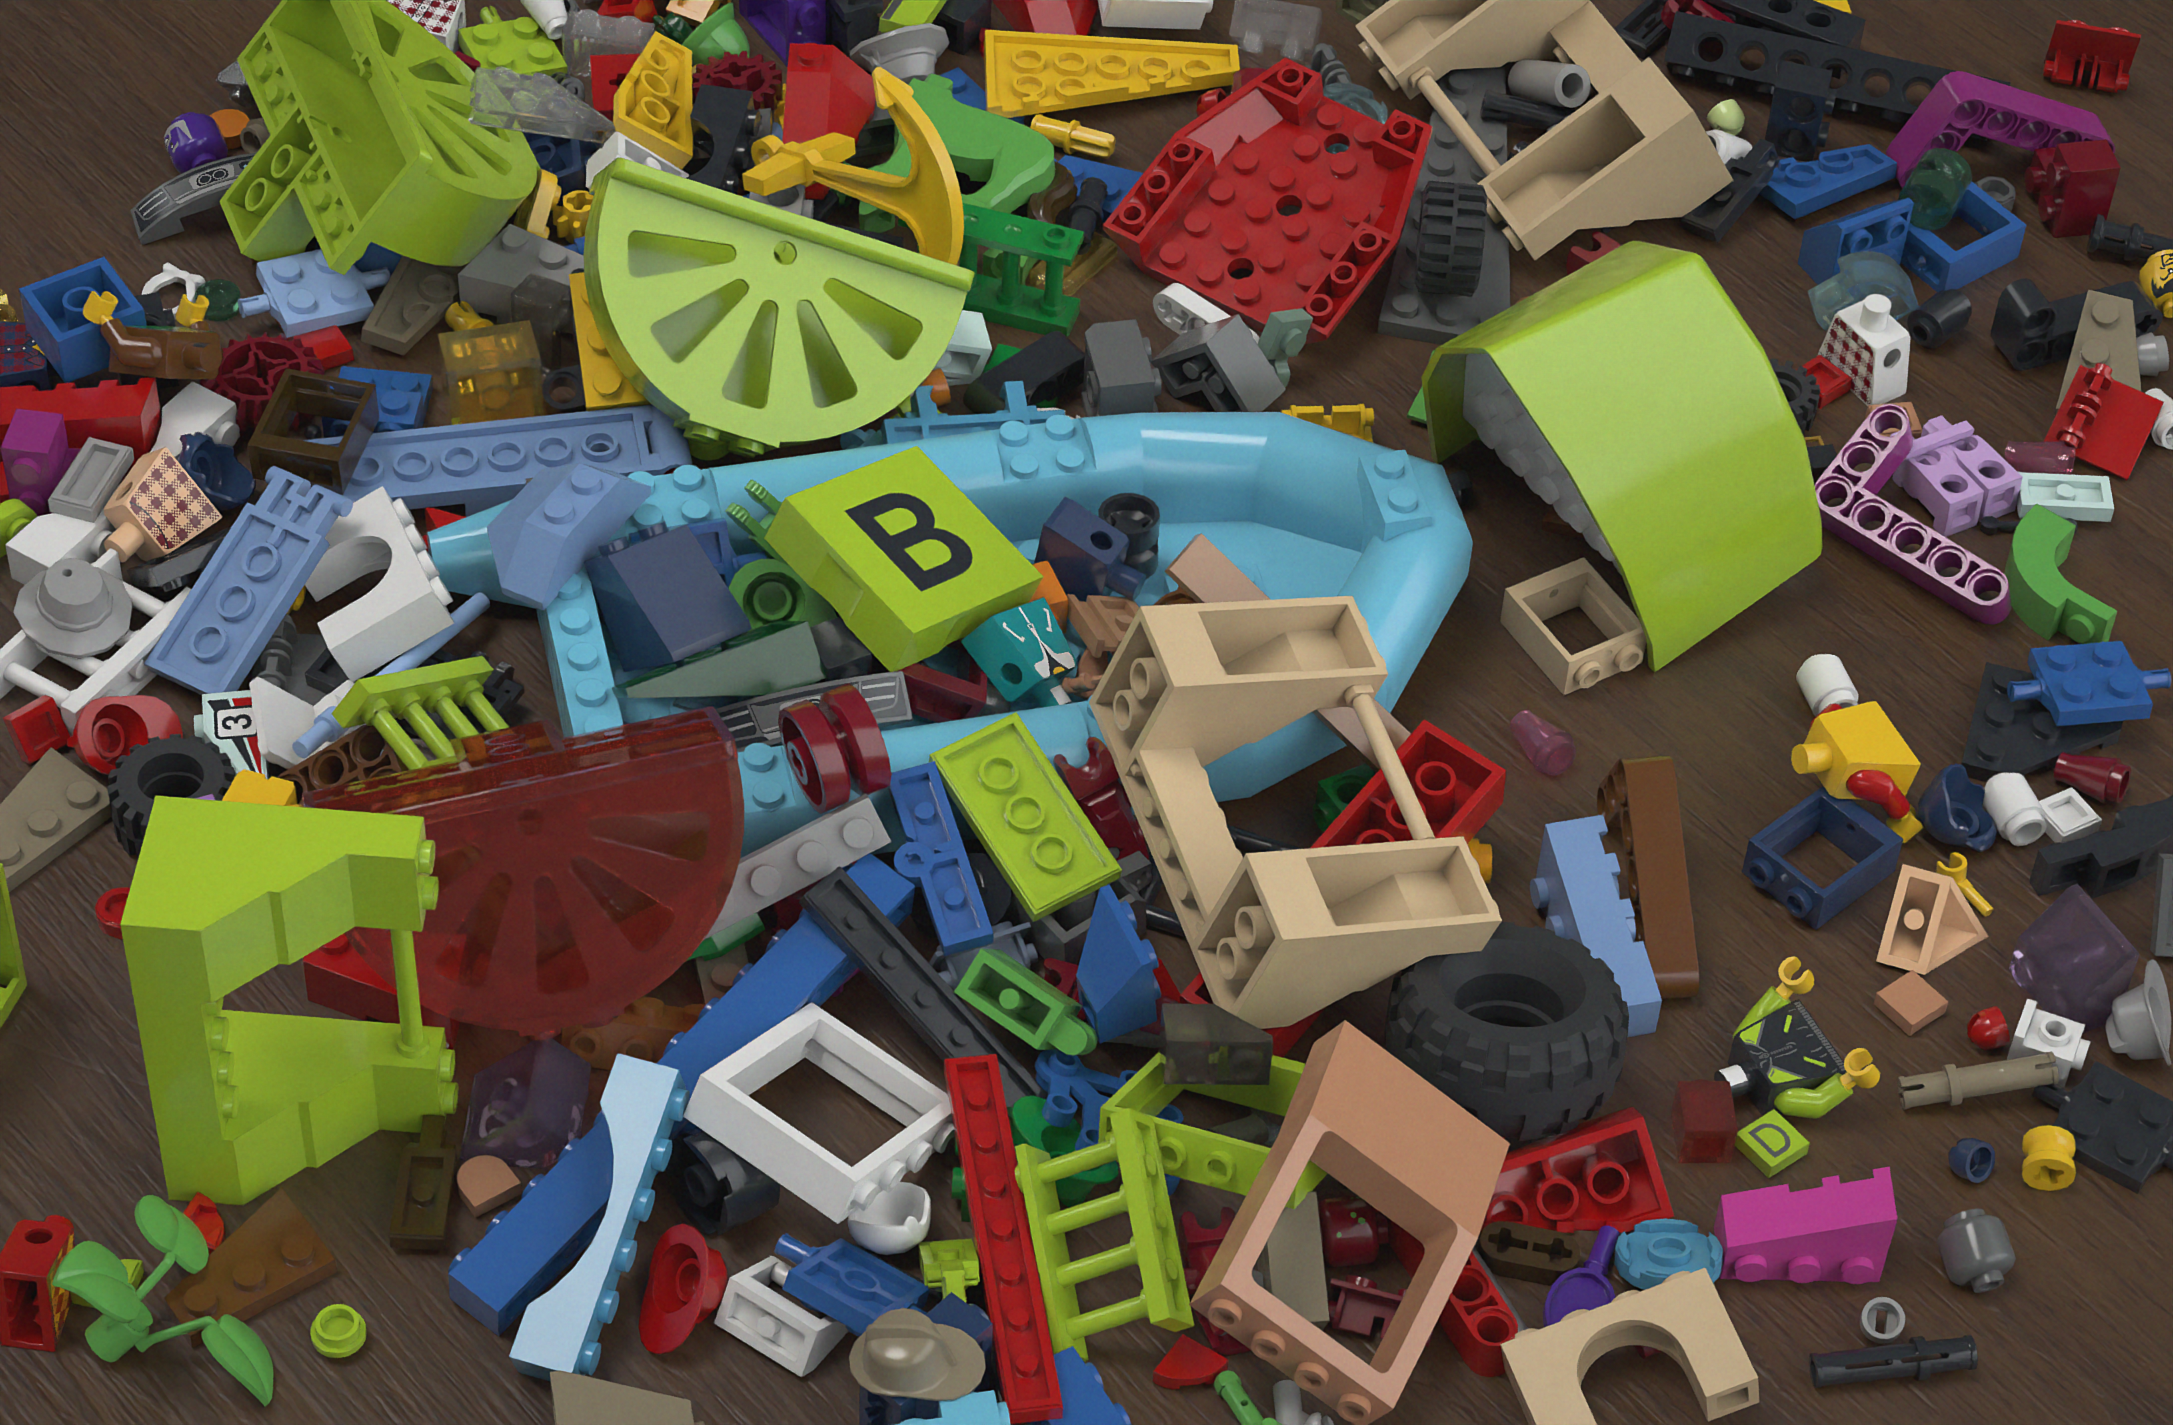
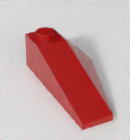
[782,43,876,199]

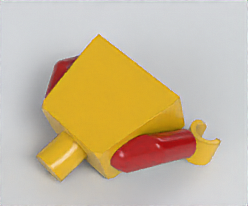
[1791,701,1923,843]

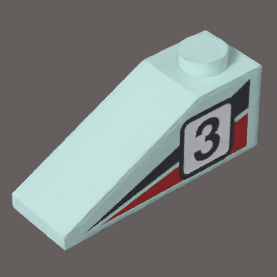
[194,690,270,779]

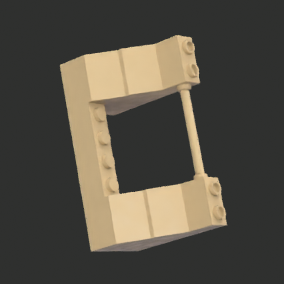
[1355,0,1733,261]
[1089,596,1502,1032]

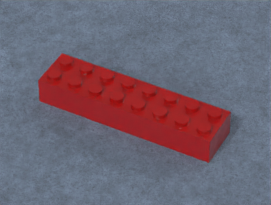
[1180,719,1506,1057]

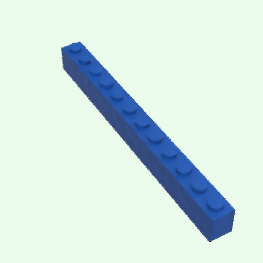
[448,853,915,1337]

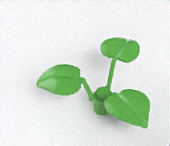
[52,1195,273,1407]

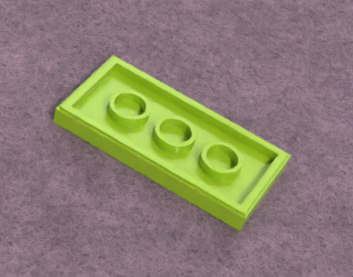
[928,712,1122,922]

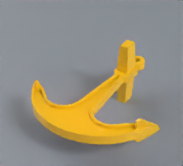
[742,67,964,266]

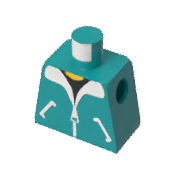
[961,597,1076,708]

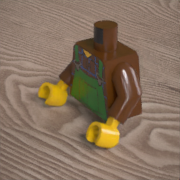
[83,291,223,379]

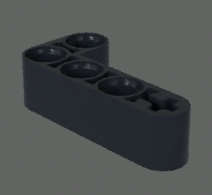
[1991,278,2163,371]

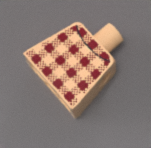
[104,447,223,562]

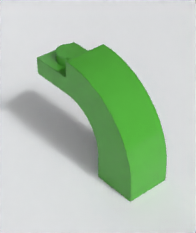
[2004,504,2117,644]

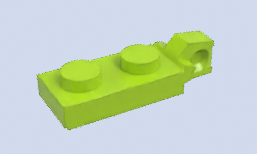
[918,1238,980,1302]

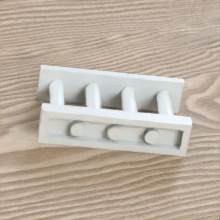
[0,548,191,737]

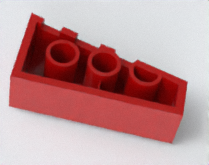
[0,377,162,480]

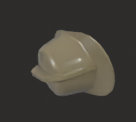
[849,1308,986,1401]

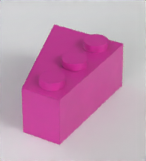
[1714,1166,1897,1284]

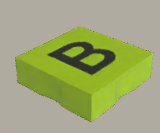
[764,446,1044,672]

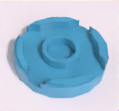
[1615,1218,1723,1290]

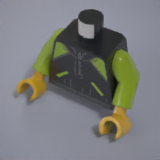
[1714,956,1880,1119]

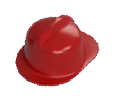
[67,695,183,775]
[638,1224,728,1355]

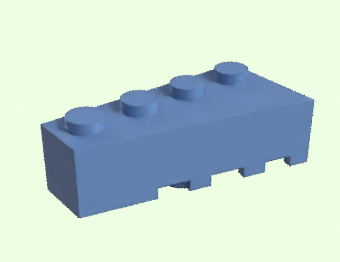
[1530,815,1662,1037]

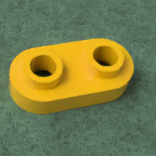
[514,168,561,239]

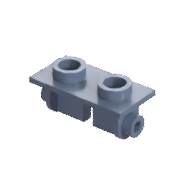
[929,921,1038,991]

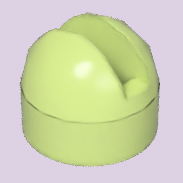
[1707,99,1745,136]

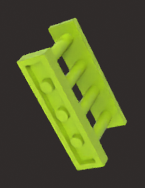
[331,656,553,802]
[1015,1108,1194,1361]

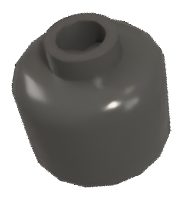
[1937,1209,2016,1293]

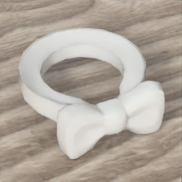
[142,262,207,319]

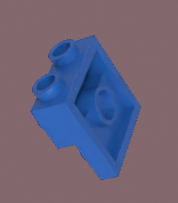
[321,366,433,438]

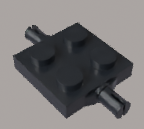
[2032,1061,2173,1194]

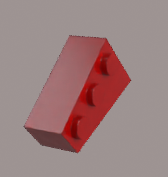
[303,927,470,1050]

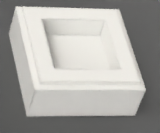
[2039,787,2102,843]

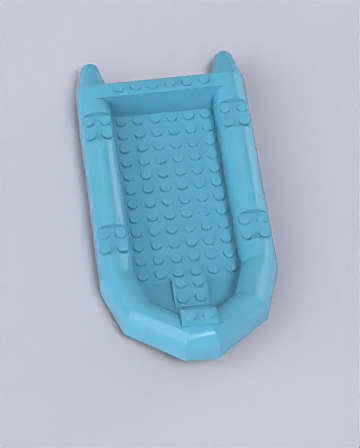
[427,412,1473,896]

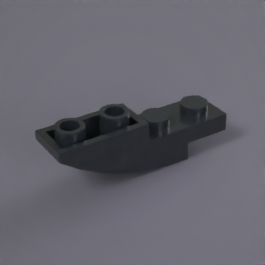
[2029,795,2173,899]

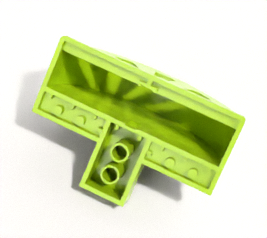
[219,0,540,275]
[583,157,975,458]

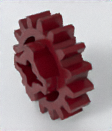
[692,51,783,110]

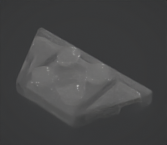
[468,67,616,144]

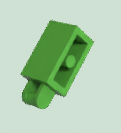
[954,948,1097,1055]

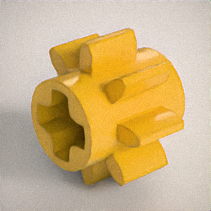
[553,190,594,244]

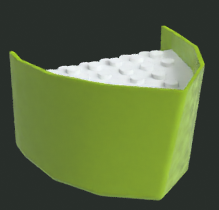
[1421,241,1822,672]

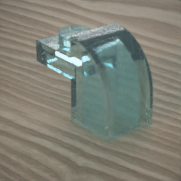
[1808,251,1919,330]

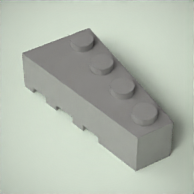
[458,224,584,337]

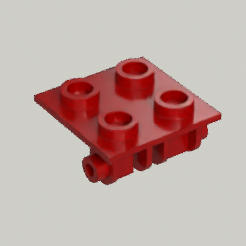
[2043,20,2141,94]
[2043,363,2164,481]

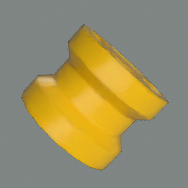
[2022,1125,2076,1191]

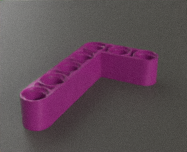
[1886,71,2115,193]
[1814,404,2012,624]

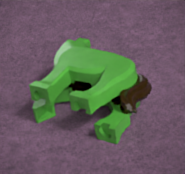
[857,74,1078,285]

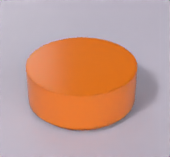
[210,109,250,149]

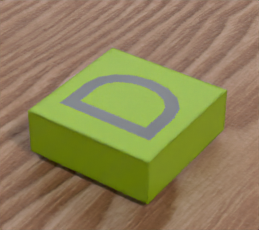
[1733,1109,1810,1178]

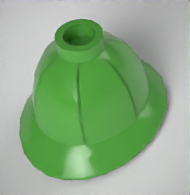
[682,3,751,66]

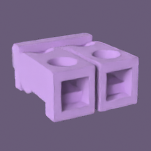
[1890,415,2023,537]

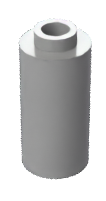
[1508,59,1590,108]

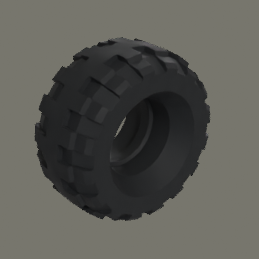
[1384,922,1629,1141]

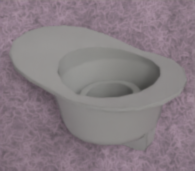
[2105,959,2171,1066]

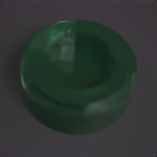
[195,279,241,322]

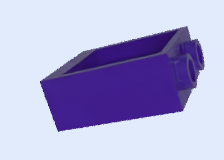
[739,0,826,67]

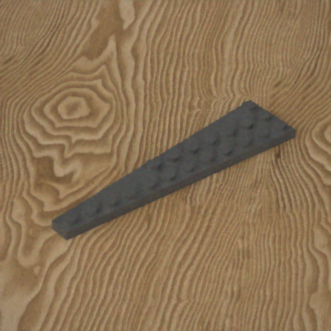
[1377,64,1510,345]

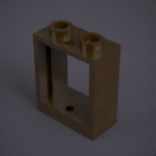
[248,368,379,495]

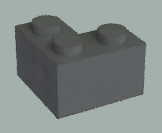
[1151,314,1286,412]

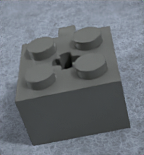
[1081,319,1161,417]
[1004,851,1152,965]

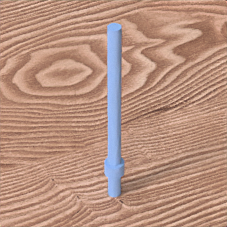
[292,592,490,758]

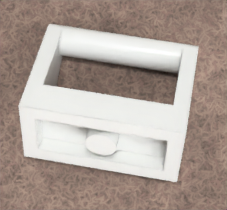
[714,1256,848,1377]

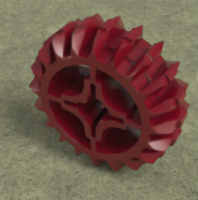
[199,331,325,438]

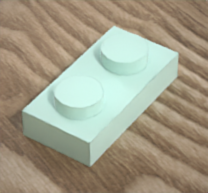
[2017,472,2114,522]

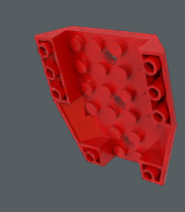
[1103,57,1433,345]

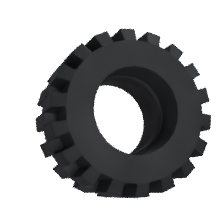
[1414,180,1487,297]
[107,734,235,859]

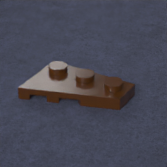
[164,1187,337,1348]

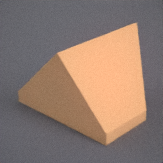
[1876,864,1989,975]

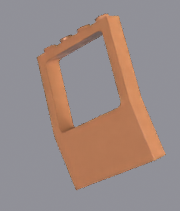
[1189,1020,1510,1425]

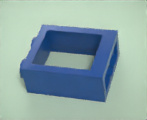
[1900,177,2026,292]

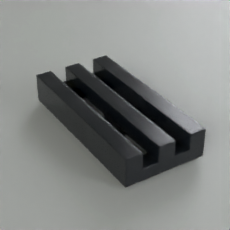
[1614,0,1683,60]

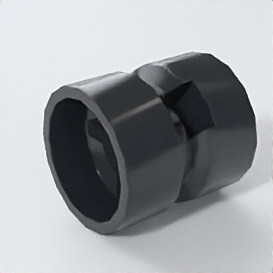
[1098,493,1160,579]

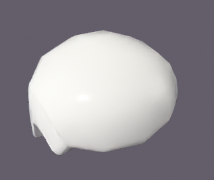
[848,1182,931,1255]

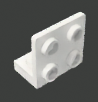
[249,677,366,778]

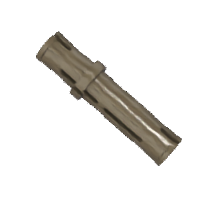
[1897,1051,2059,1110]

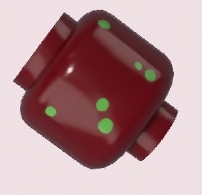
[1318,1195,1388,1267]

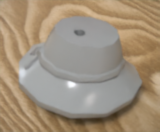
[850,23,949,85]
[13,558,132,659]

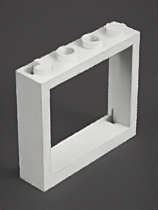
[683,1002,955,1224]

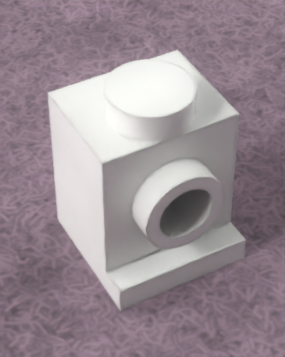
[2007,998,2090,1087]

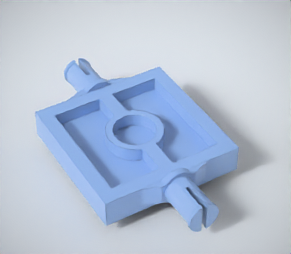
[238,249,390,337]

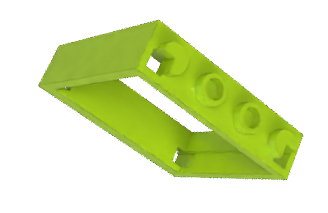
[1098,1031,1328,1209]

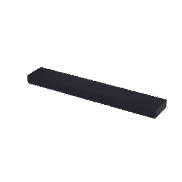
[799,866,1048,1107]

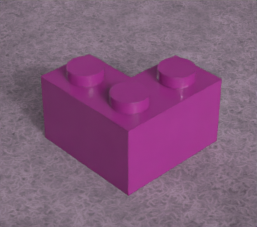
[1,409,120,516]

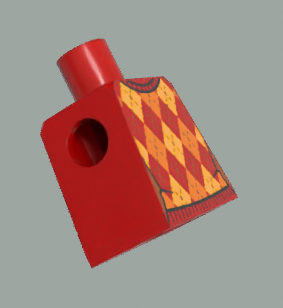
[0,1215,75,1352]

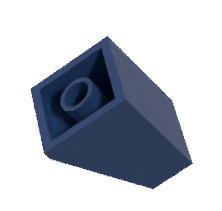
[584,521,752,672]

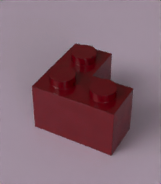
[2024,139,2121,238]

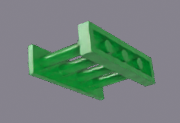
[898,203,1084,338]

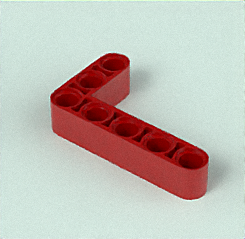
[1375,1137,1518,1377]

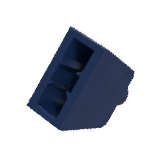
[1034,497,1146,602]

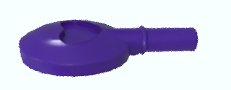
[1543,1226,1620,1327]

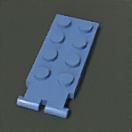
[144,466,353,695]

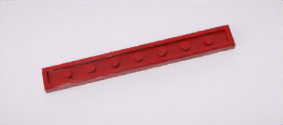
[944,1054,1063,1424]

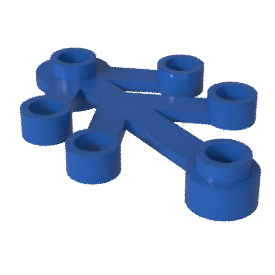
[1035,1048,1184,1196]

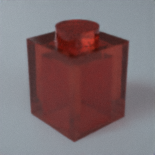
[1671,1079,1738,1163]

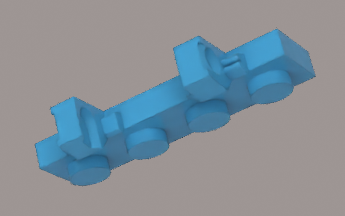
[881,381,1065,445]

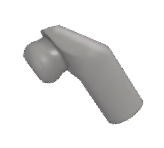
[1273,1380,1334,1425]

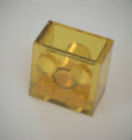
[438,320,544,425]

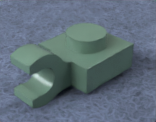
[1258,308,1314,387]

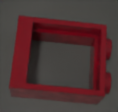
[878,638,988,723]

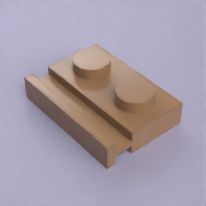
[1067,594,1139,657]

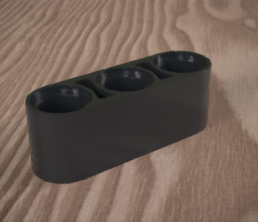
[963,331,1085,414]

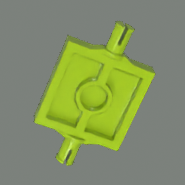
[457,6,568,102]

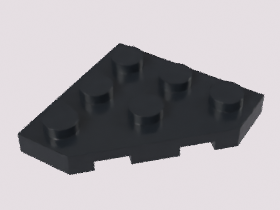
[1961,662,2123,782]

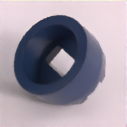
[1948,1138,1995,1183]

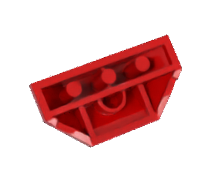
[992,0,1099,36]

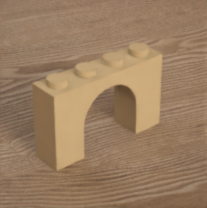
[1501,1268,1759,1425]

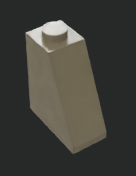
[1257,1192,1330,1330]
[550,1371,705,1425]

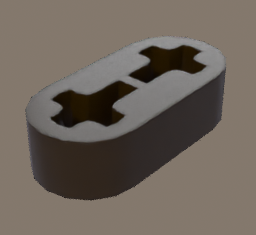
[1477,1221,1581,1286]

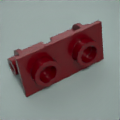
[1328,1275,1434,1348]

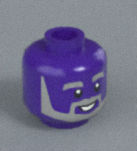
[164,112,228,174]

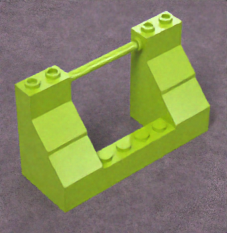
[120,796,458,1206]

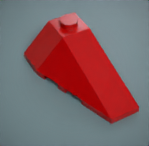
[1480,1106,1674,1233]

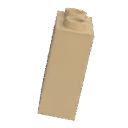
[1500,557,1646,695]

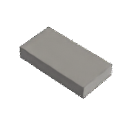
[48,437,134,523]

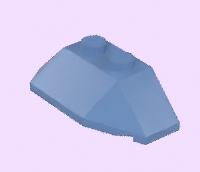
[487,463,651,611]

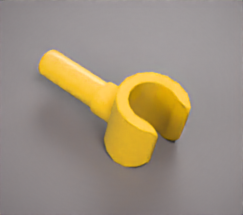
[1936,852,1994,917]

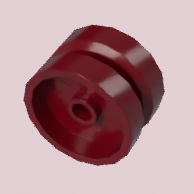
[778,683,892,814]

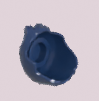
[177,431,256,511]
[1918,764,1997,852]

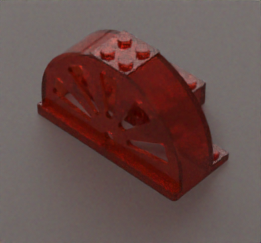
[302,706,744,1040]

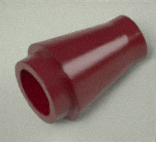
[2054,752,2131,805]

